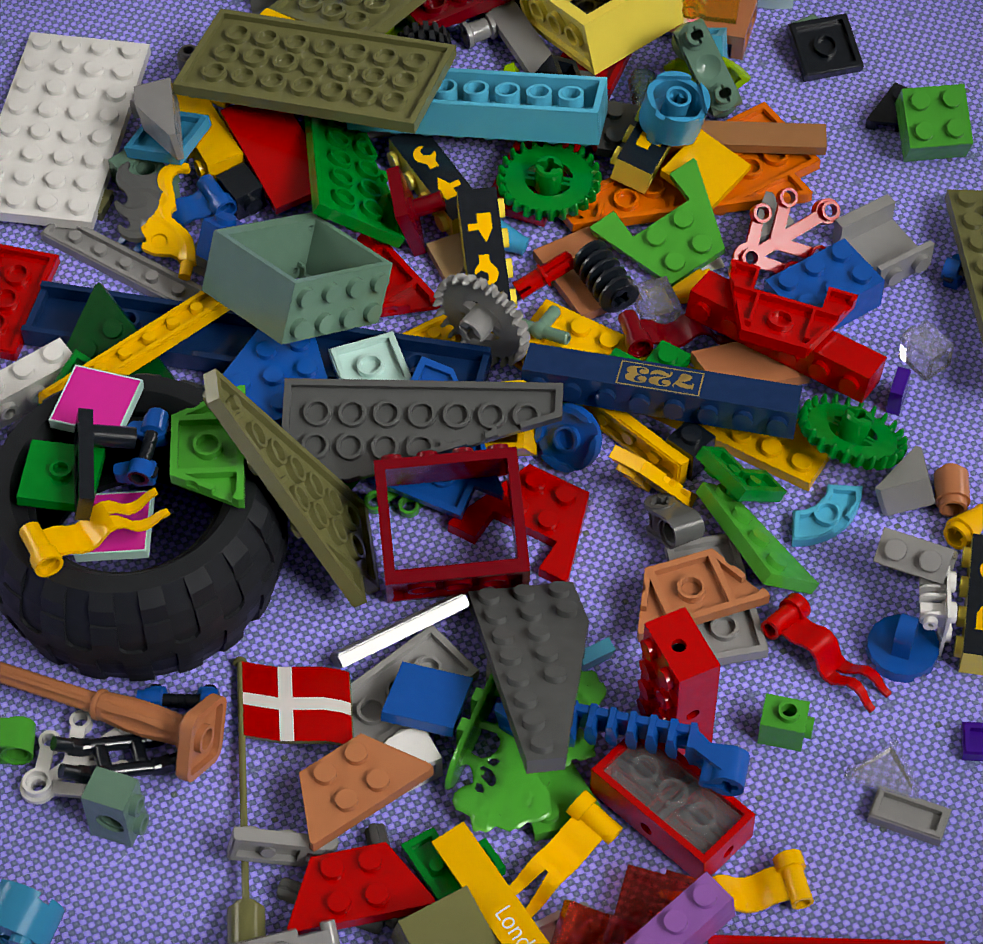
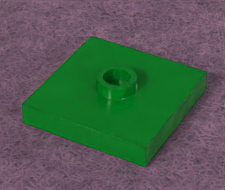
[16,439,105,512]

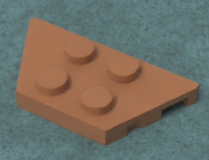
[637,548,770,642]
[299,733,434,852]

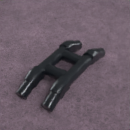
[50,734,177,785]

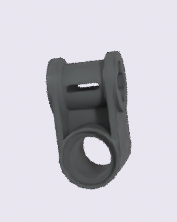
[644,494,705,549]

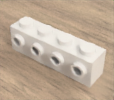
[0,338,72,429]

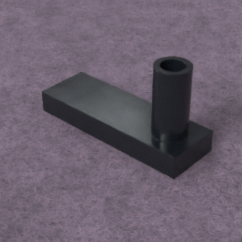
[74,408,137,521]

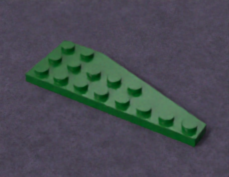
[304,116,405,248]

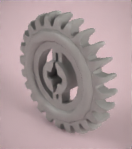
[433,273,530,368]

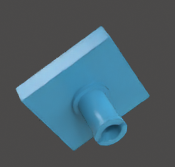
[124,111,212,165]

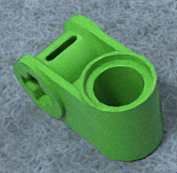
[0,716,36,765]

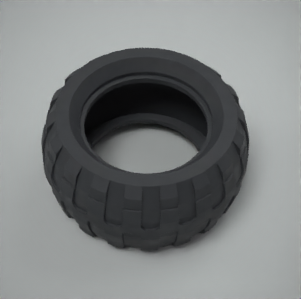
[0,373,288,682]

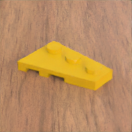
[609,444,698,508]

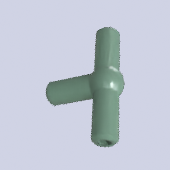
[522,305,571,345]

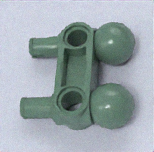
[671,18,742,119]

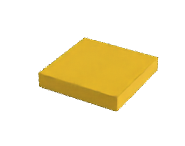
[660,129,751,210]

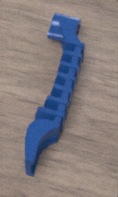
[494,700,750,796]

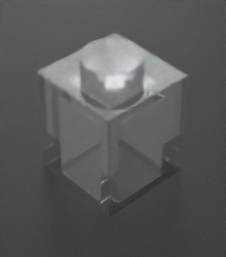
[634,276,681,324]
[898,320,955,382]

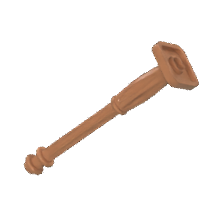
[0,661,227,783]

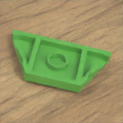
[169,385,246,508]

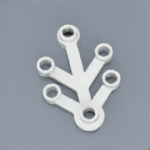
[20,710,131,805]

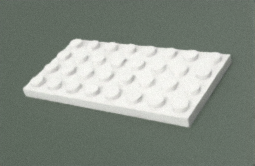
[0,32,151,229]

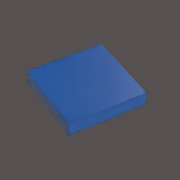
[381,661,473,738]

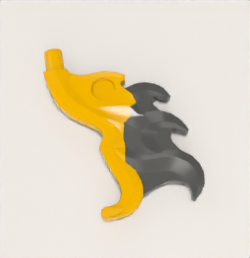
[114,161,197,281]

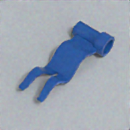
[116,174,237,254]

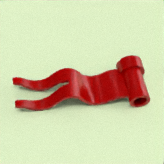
[761,593,892,713]

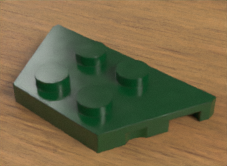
[66,282,176,380]

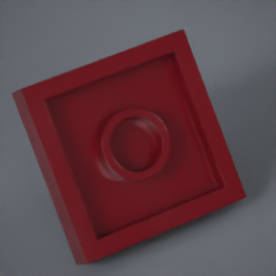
[386,166,447,257]

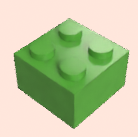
[895,84,973,162]

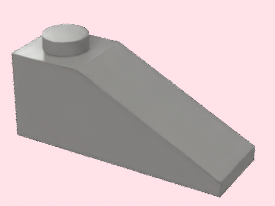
[130,77,184,160]

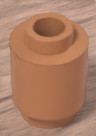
[934,463,970,517]

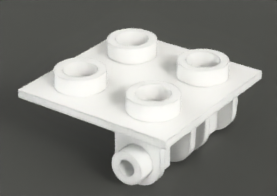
[919,566,957,657]

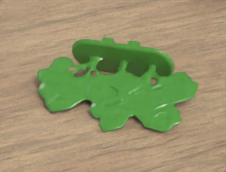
[445,670,607,833]

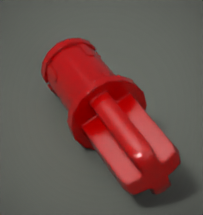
[512,251,574,300]

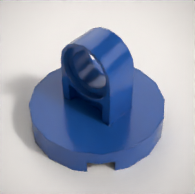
[534,403,602,473]
[866,613,939,683]

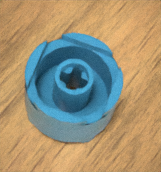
[639,71,710,146]
[0,879,65,944]

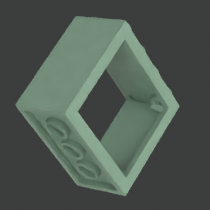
[202,212,393,345]

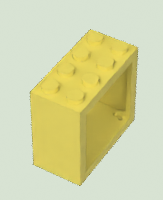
[519,0,684,75]

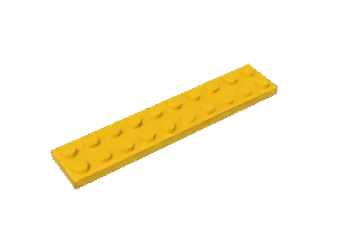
[530,299,830,491]

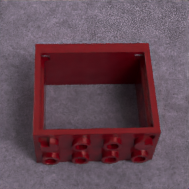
[373,443,530,603]

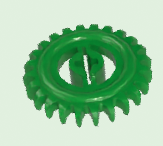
[496,141,602,222]
[797,393,908,470]

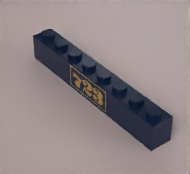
[521,343,803,439]

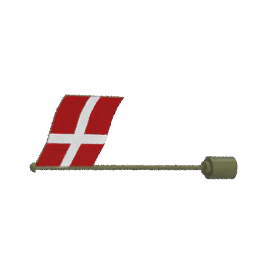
[227,656,354,944]

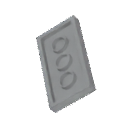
[664,533,769,665]
[351,624,479,743]

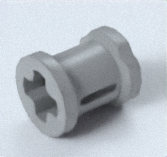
[459,13,498,48]

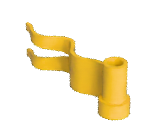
[19,488,170,577]
[509,790,623,918]
[658,849,814,914]

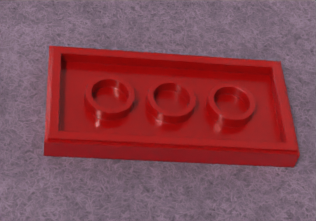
[220,104,311,215]
[0,244,60,361]

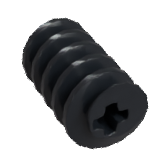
[573,239,639,313]

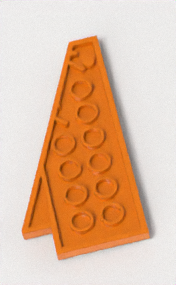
[562,101,821,233]

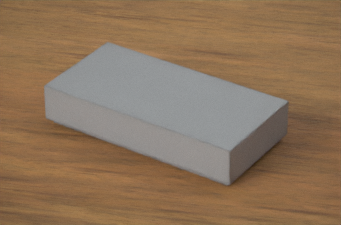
[867,785,952,847]

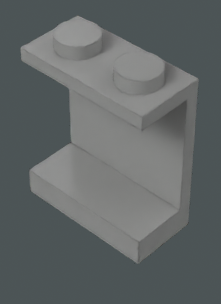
[832,194,935,288]
[873,527,959,584]

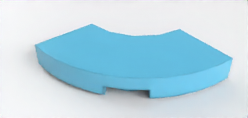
[791,484,863,547]

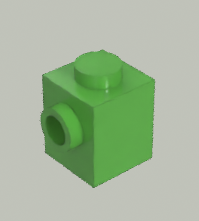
[757,693,815,752]

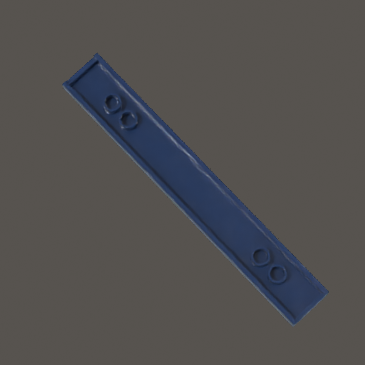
[21,280,492,382]

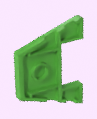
[590,158,725,287]

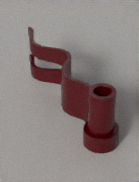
[618,309,736,358]

